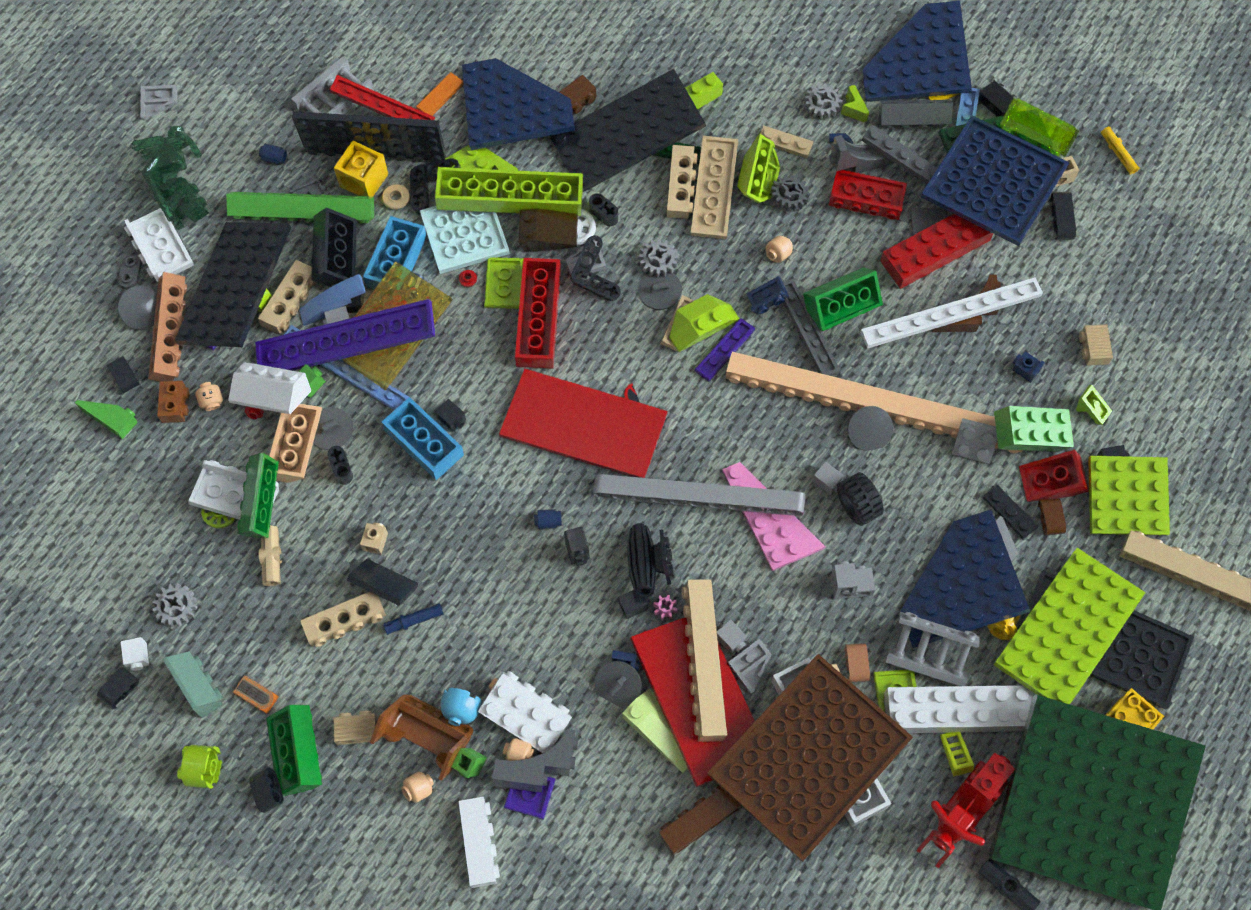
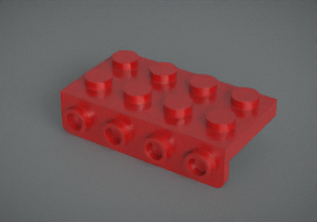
[829,170,907,220]

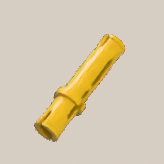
[1100,127,1140,175]

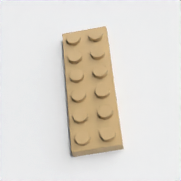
[691,136,738,239]

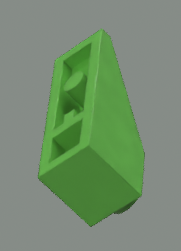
[75,400,138,439]

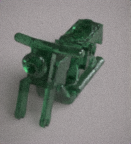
[131,126,209,230]

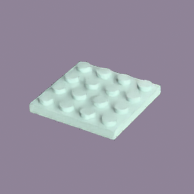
[420,206,510,274]

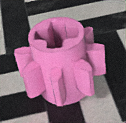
[653,595,678,621]

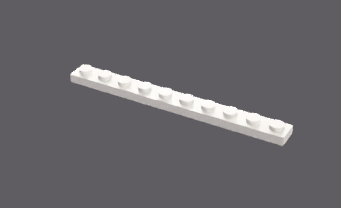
[860,277,1043,349]

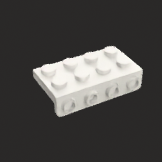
[124,207,194,282]
[188,460,279,520]
[478,671,572,753]

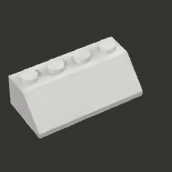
[228,362,311,414]

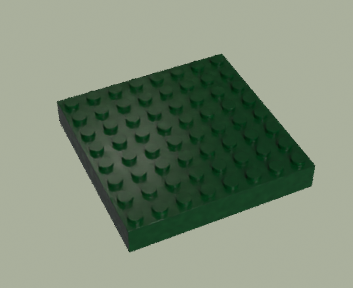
[989,694,1206,910]

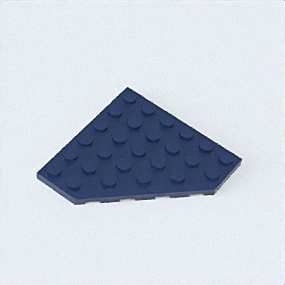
[863,0,972,102]
[462,58,575,150]
[901,509,1030,648]

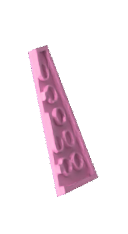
[722,462,825,571]

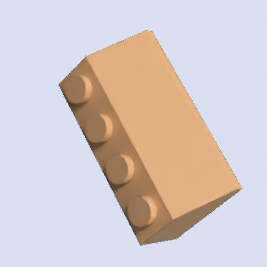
[270,404,322,483]

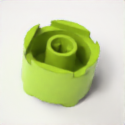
[177,745,222,789]

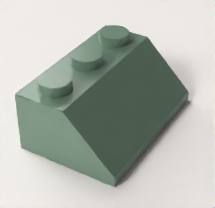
[163,651,223,718]

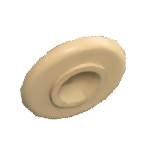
[382,185,410,209]

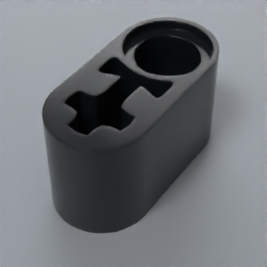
[589,193,618,226]
[106,356,140,394]
[327,446,353,485]
[97,667,139,710]
[249,767,284,813]

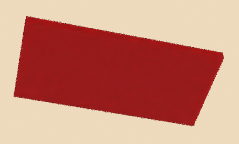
[499,368,668,478]
[630,618,755,787]

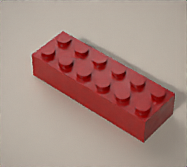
[880,214,993,289]
[515,258,561,369]

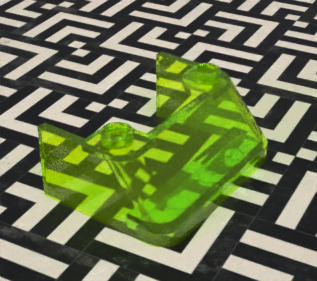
[1000,96,1080,157]

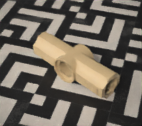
[259,525,282,586]

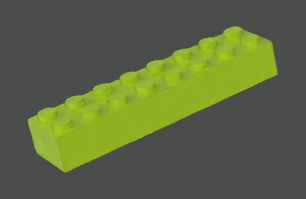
[435,167,583,216]

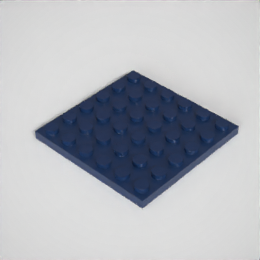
[921,115,1070,246]

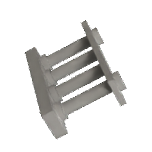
[291,57,374,114]
[886,612,979,686]

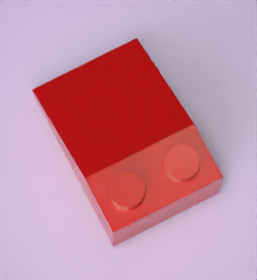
[1019,449,1089,502]

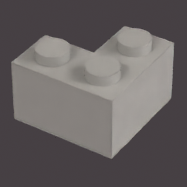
[831,561,875,599]

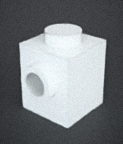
[121,637,149,671]

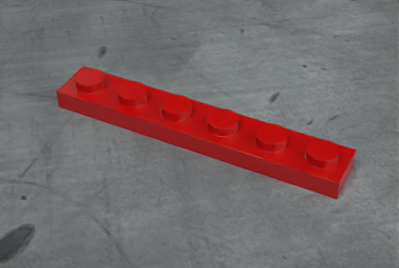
[330,75,435,120]

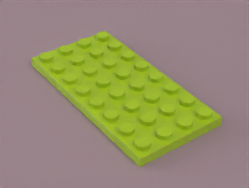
[994,548,1146,704]

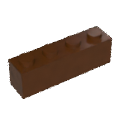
[559,75,597,114]
[659,786,741,856]

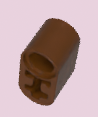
[1038,498,1066,536]

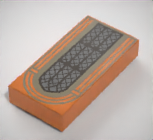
[233,675,278,714]

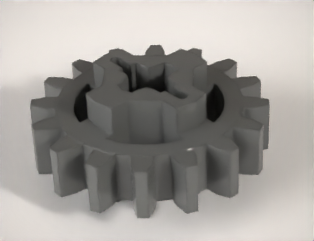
[770,174,810,212]

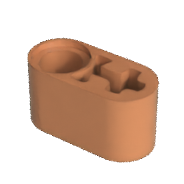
[845,643,870,682]

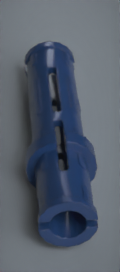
[383,603,444,635]

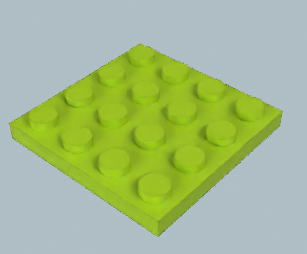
[1088,456,1170,535]

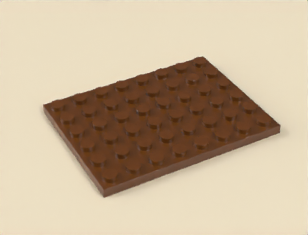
[707,654,913,862]

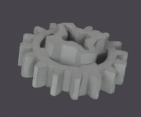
[804,83,843,120]
[639,239,679,278]
[153,583,198,627]

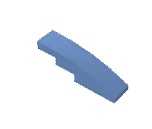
[299,274,366,326]

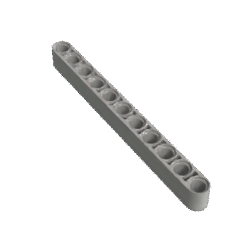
[593,474,806,516]

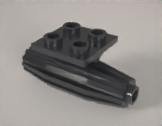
[627,523,674,598]

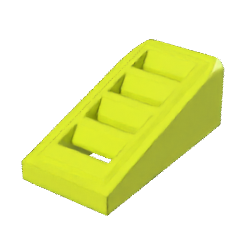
[940,732,974,777]

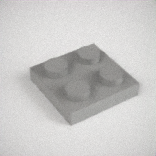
[952,418,997,464]

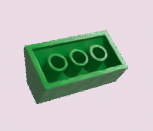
[803,267,883,331]
[237,453,279,538]
[266,705,322,796]

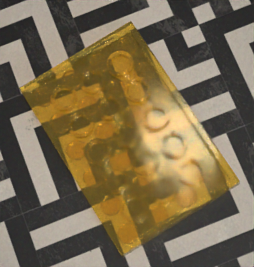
[341,261,453,391]

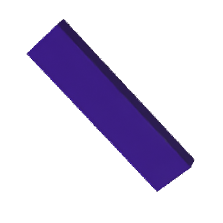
[694,318,755,382]

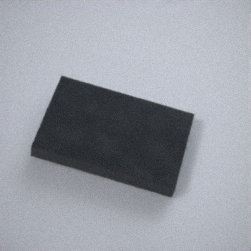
[347,559,418,606]

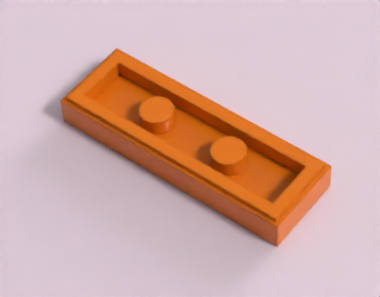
[416,72,464,116]

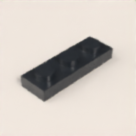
[983,484,1039,540]

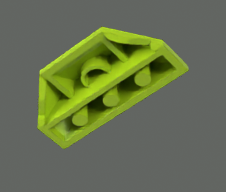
[737,134,780,203]
[669,294,739,352]

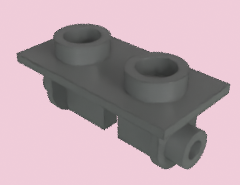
[288,177,327,195]

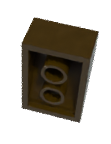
[518,208,578,252]

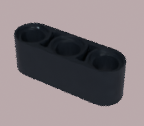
[1050,192,1076,240]

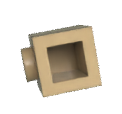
[360,523,388,555]

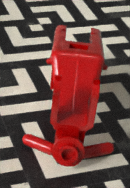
[916,753,1015,868]

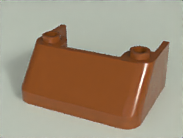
[370,695,473,781]

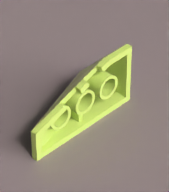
[622,689,687,773]

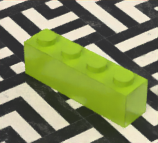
[685,72,723,109]

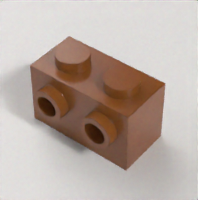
[157,381,190,423]

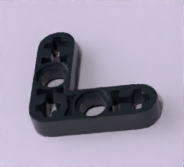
[410,158,461,214]
[570,235,621,301]

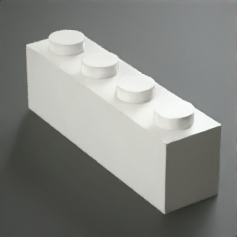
[459,797,500,888]

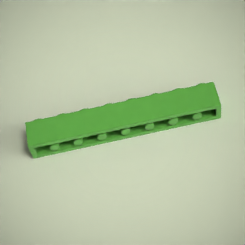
[226,192,374,223]

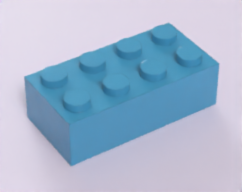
[363,216,427,298]
[381,397,464,480]

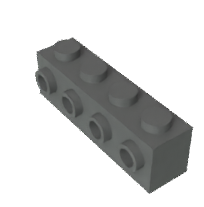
[879,100,953,128]

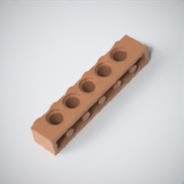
[148,272,187,381]

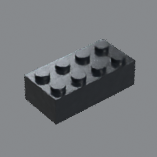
[311,207,357,287]

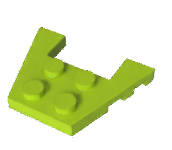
[445,145,518,171]

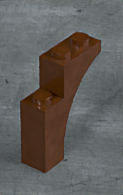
[932,275,1002,332]

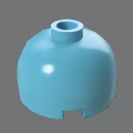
[440,688,482,726]

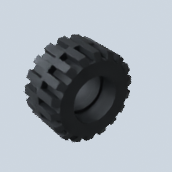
[837,472,884,526]

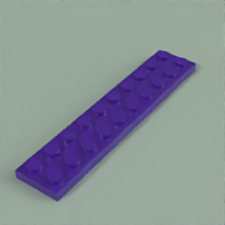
[255,299,435,371]

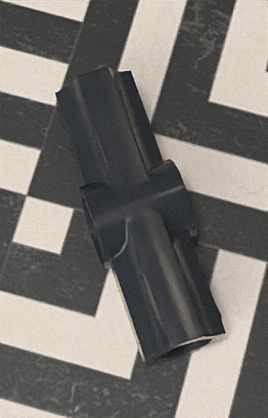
[978,858,1041,910]

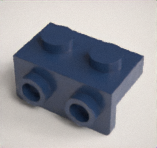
[746,276,789,314]

